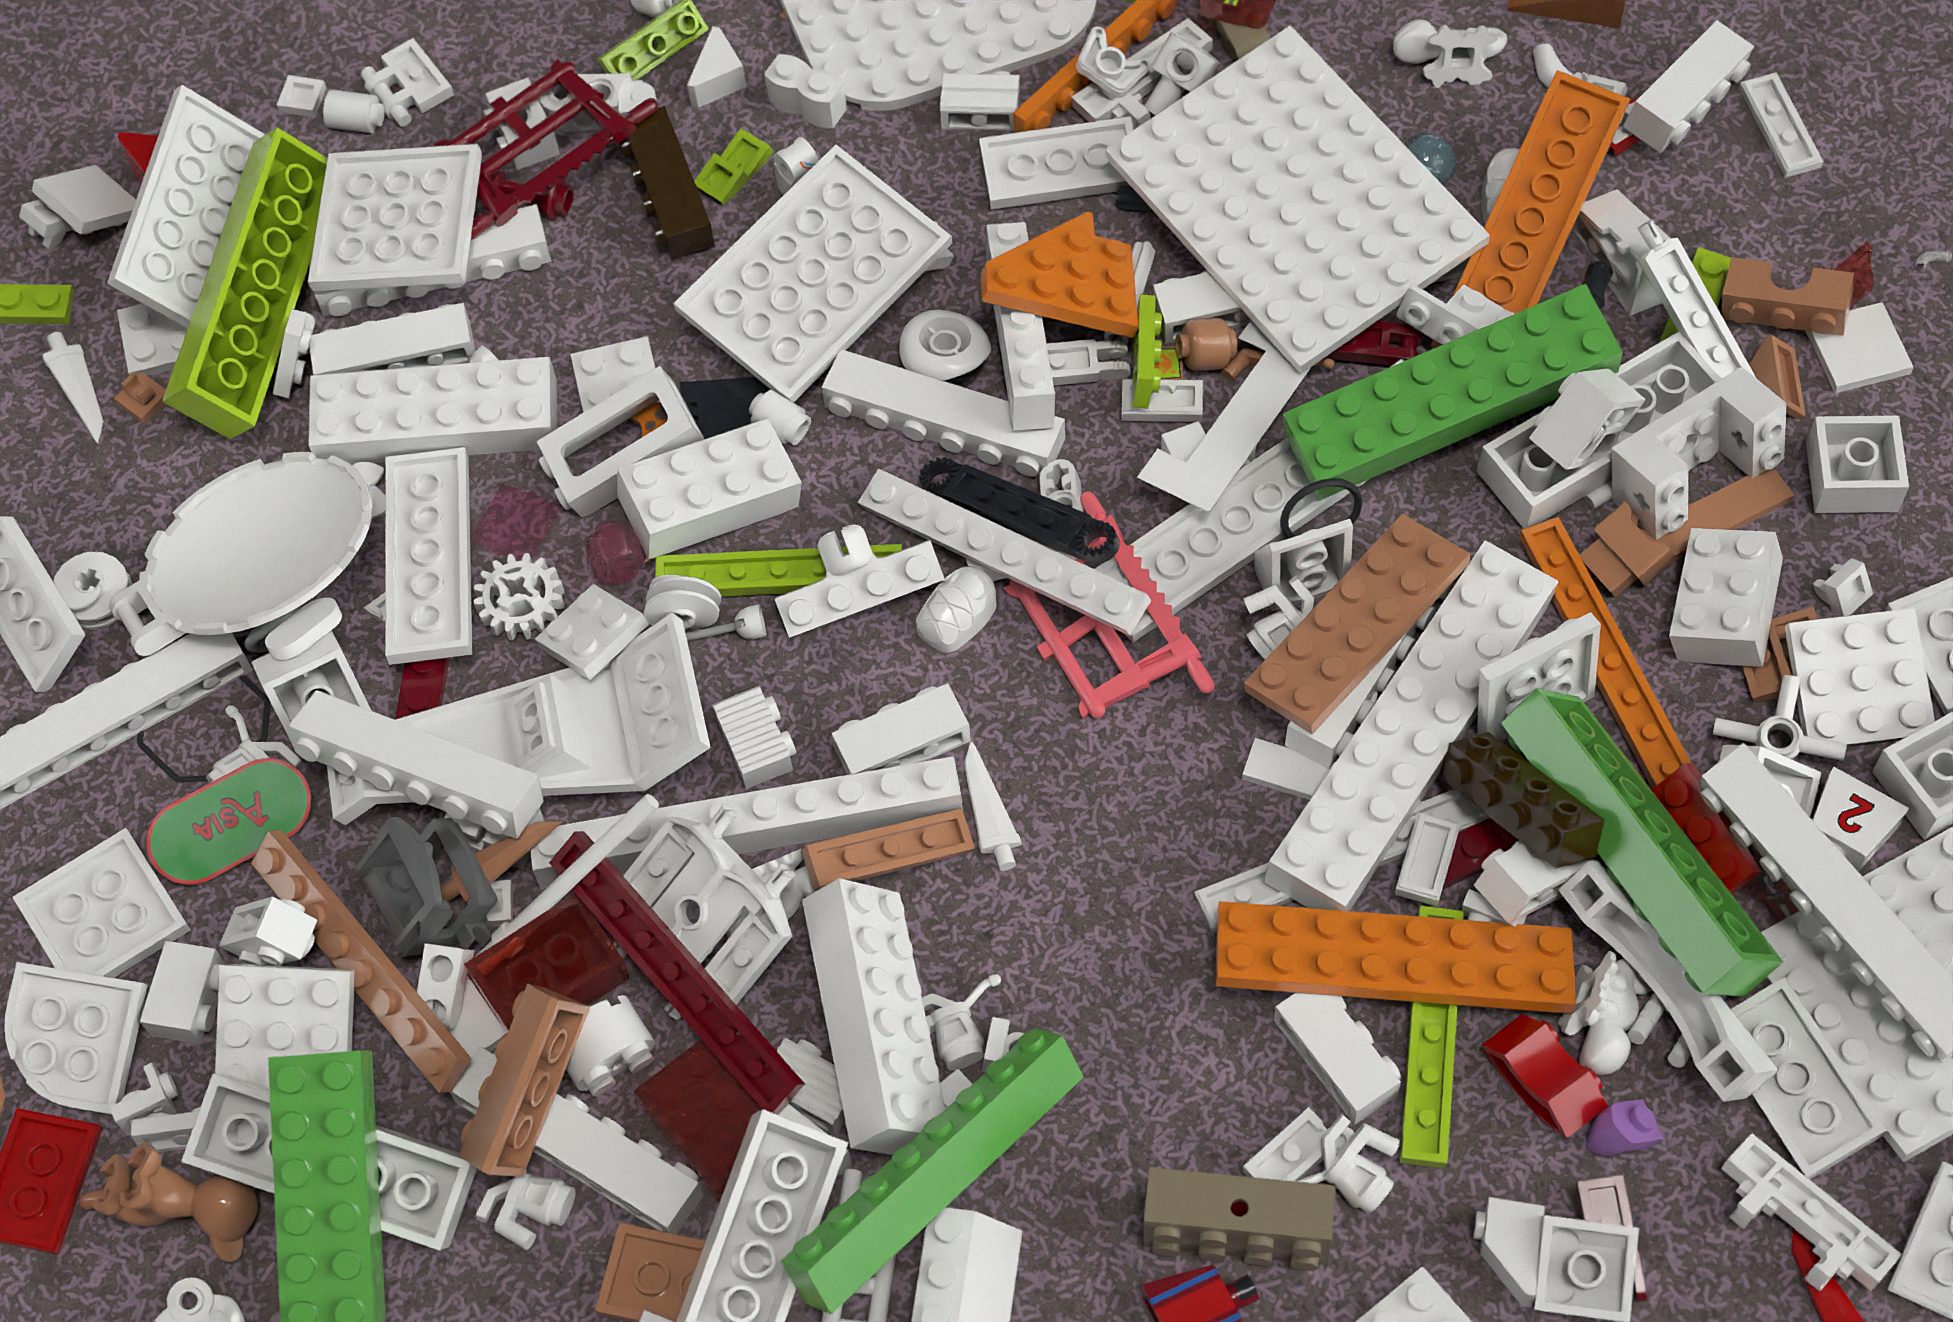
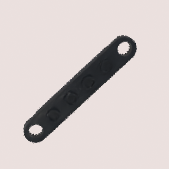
[919,457,1120,564]

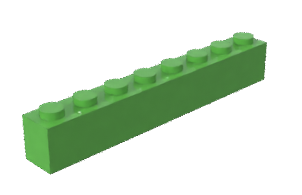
[781,1028,1084,1314]

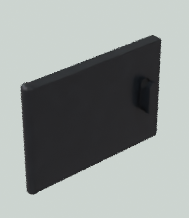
[680,377,771,439]

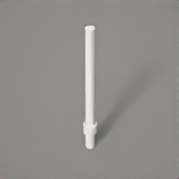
[472,794,659,971]

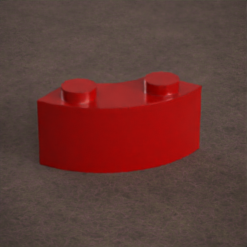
[1482,1014,1608,1138]

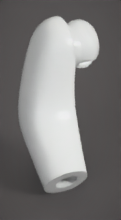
[1533,44,1589,88]

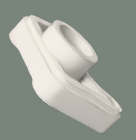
[1076,26,1151,98]

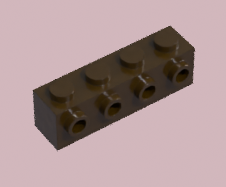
[619,106,715,260]
[1442,732,1605,869]

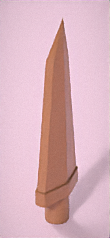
[440,821,563,902]

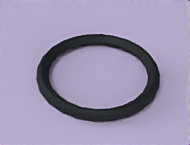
[1280,478,1363,539]

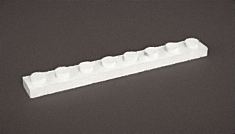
[858,469,1151,636]

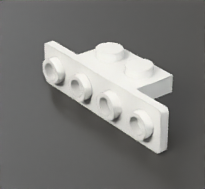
[1396,285,1515,345]

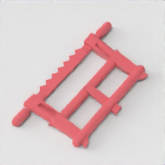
[1003,491,1215,720]

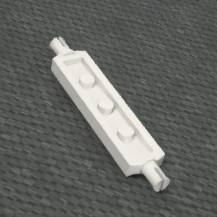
[1637,219,1756,379]

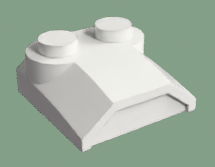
[1535,1215,1639,1322]

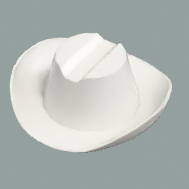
[900,310,991,381]

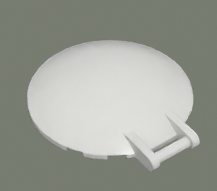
[109,452,373,656]

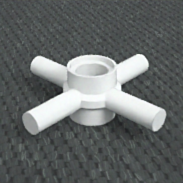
[1713,675,1847,761]

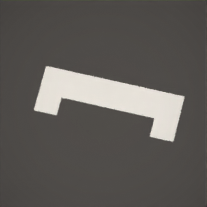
[1137,320,1311,512]

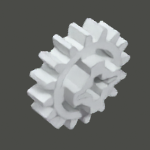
[473,553,565,640]

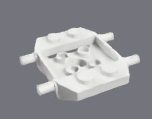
[609,804,795,1019]

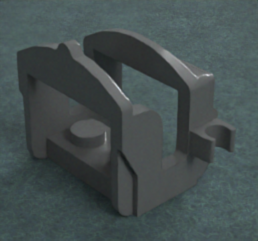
[355,817,498,956]

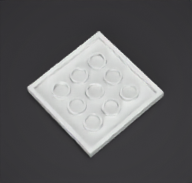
[308,144,482,291]

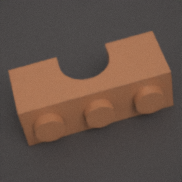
[1722,257,1854,336]

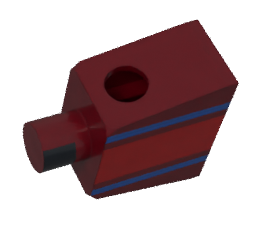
[1142,1265,1260,1322]

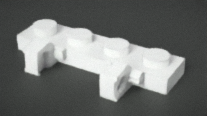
[1072,18,1213,130]
[1721,1134,1902,1291]

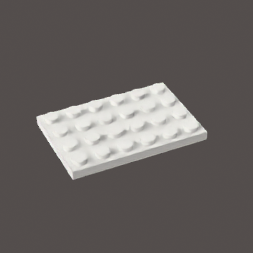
[107,85,265,328]
[673,145,952,403]

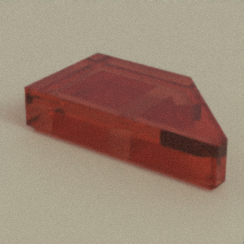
[1833,242,1874,309]

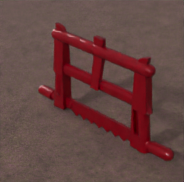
[434,58,658,241]

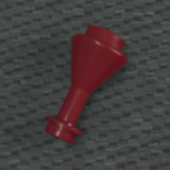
[489,170,574,221]

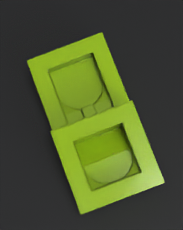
[694,128,774,205]

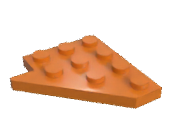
[981,211,1139,338]

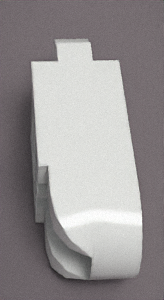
[539,73,657,132]

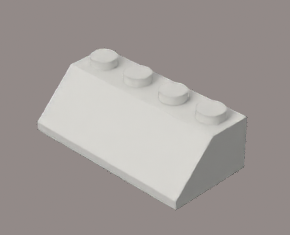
[911,1207,1022,1322]

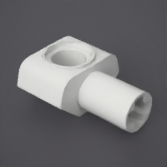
[1144,32,1220,115]

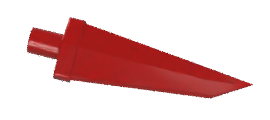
[1792,1227,1865,1322]

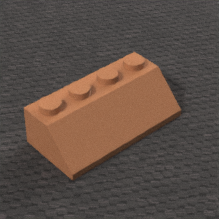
[459,984,590,1177]

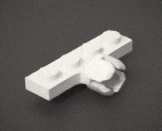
[775,525,945,638]

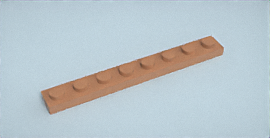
[251,830,471,1093]

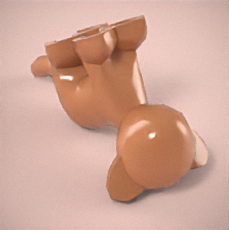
[79,1142,258,1264]

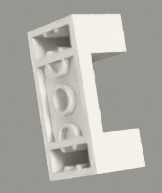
[1611,366,1786,540]

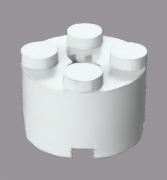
[566,995,655,1097]

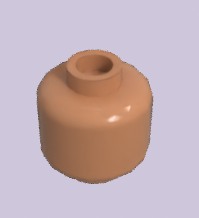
[1175,318,1237,371]

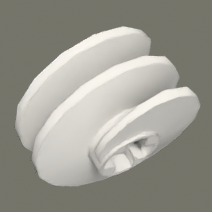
[54,552,133,630]
[643,575,721,630]

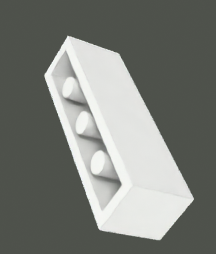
[1623,21,1754,153]
[309,303,475,375]

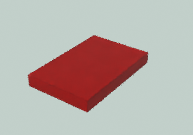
[0,1108,103,1255]

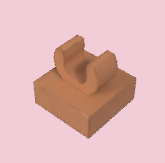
[113,372,166,425]

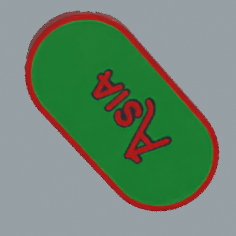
[146,758,311,885]

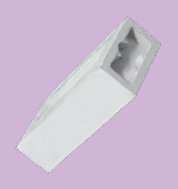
[536,366,705,517]

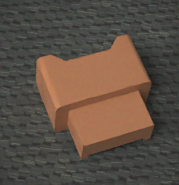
[1580,501,1677,598]

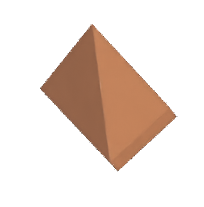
[1749,335,1806,419]

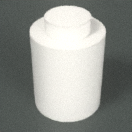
[323,90,385,133]

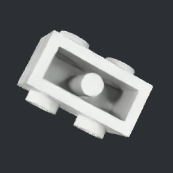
[219,897,317,966]

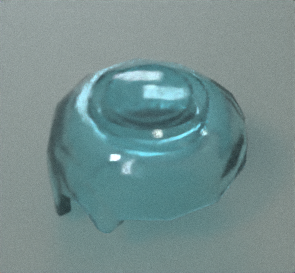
[1404,133,1457,186]

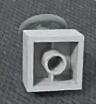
[244,606,371,747]

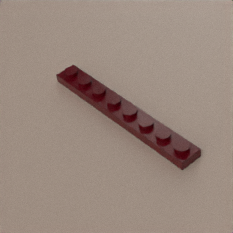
[549,831,805,1115]

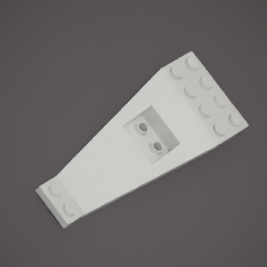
[327,613,710,825]

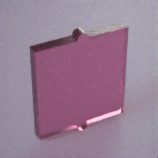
[470,483,562,561]

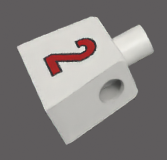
[1812,767,1909,872]

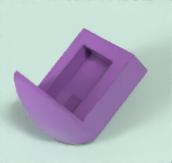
[1586,1099,1664,1156]

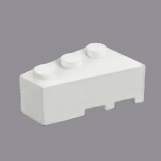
[1572,190,1671,316]

